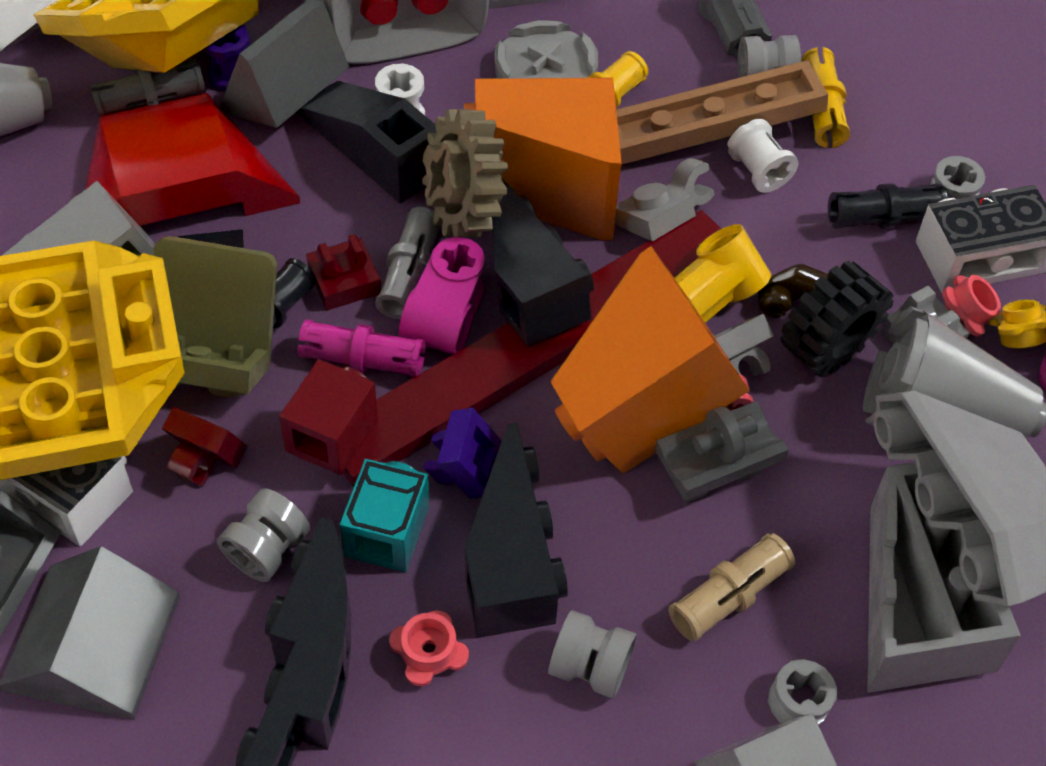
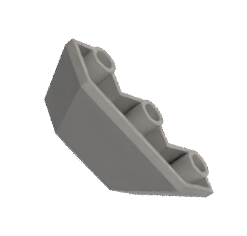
[874,391,1046,606]

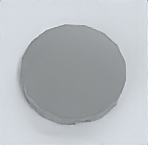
[494,20,598,78]

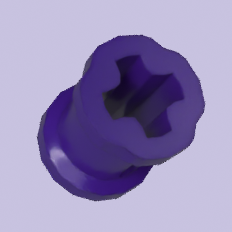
[204,24,250,92]

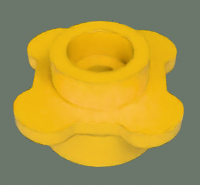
[989,299,1046,348]

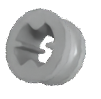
[930,156,986,199]
[768,659,837,725]

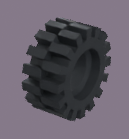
[780,261,894,377]

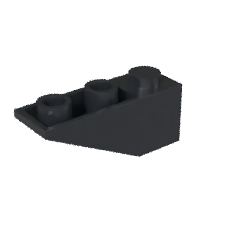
[296,81,437,204]
[494,177,594,347]
[465,423,568,638]

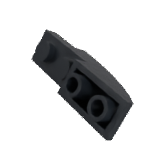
[236,517,351,766]

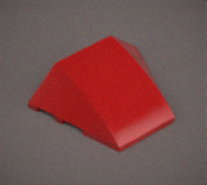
[85,93,300,226]

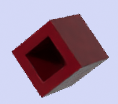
[279,359,378,475]

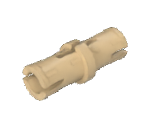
[668,533,796,642]

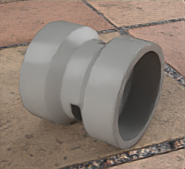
[738,35,801,78]
[216,489,311,582]
[548,610,637,699]

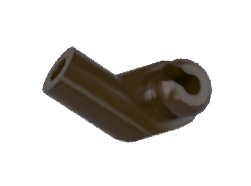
[757,264,828,318]

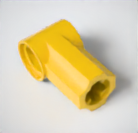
[675,224,771,323]

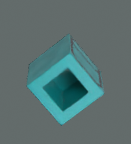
[339,458,430,573]

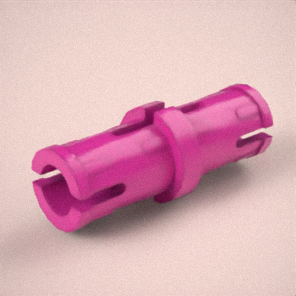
[297,319,426,378]

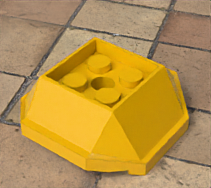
[33,0,259,73]
[0,240,185,480]

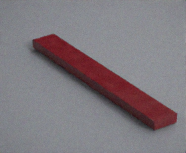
[342,210,722,488]

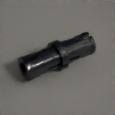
[828,183,948,229]

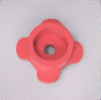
[942,275,1001,337]
[389,610,469,687]

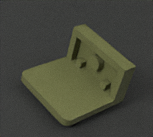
[153,236,277,397]

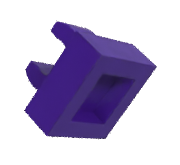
[423,407,502,498]

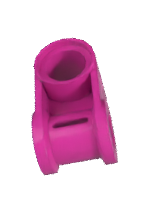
[398,237,485,355]

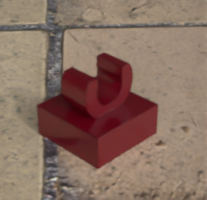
[306,234,381,311]
[162,406,248,487]

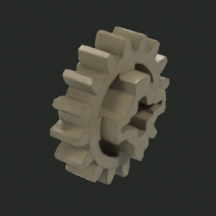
[422,109,508,238]

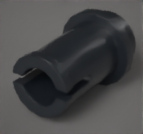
[273,258,317,328]

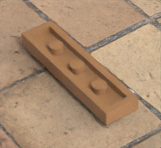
[616,60,828,165]

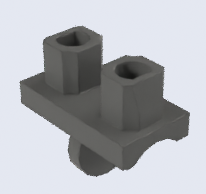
[655,401,789,503]

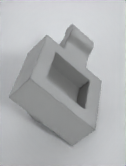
[615,158,715,241]

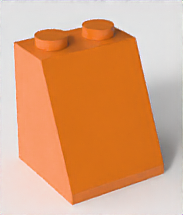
[464,77,621,241]
[551,246,750,474]

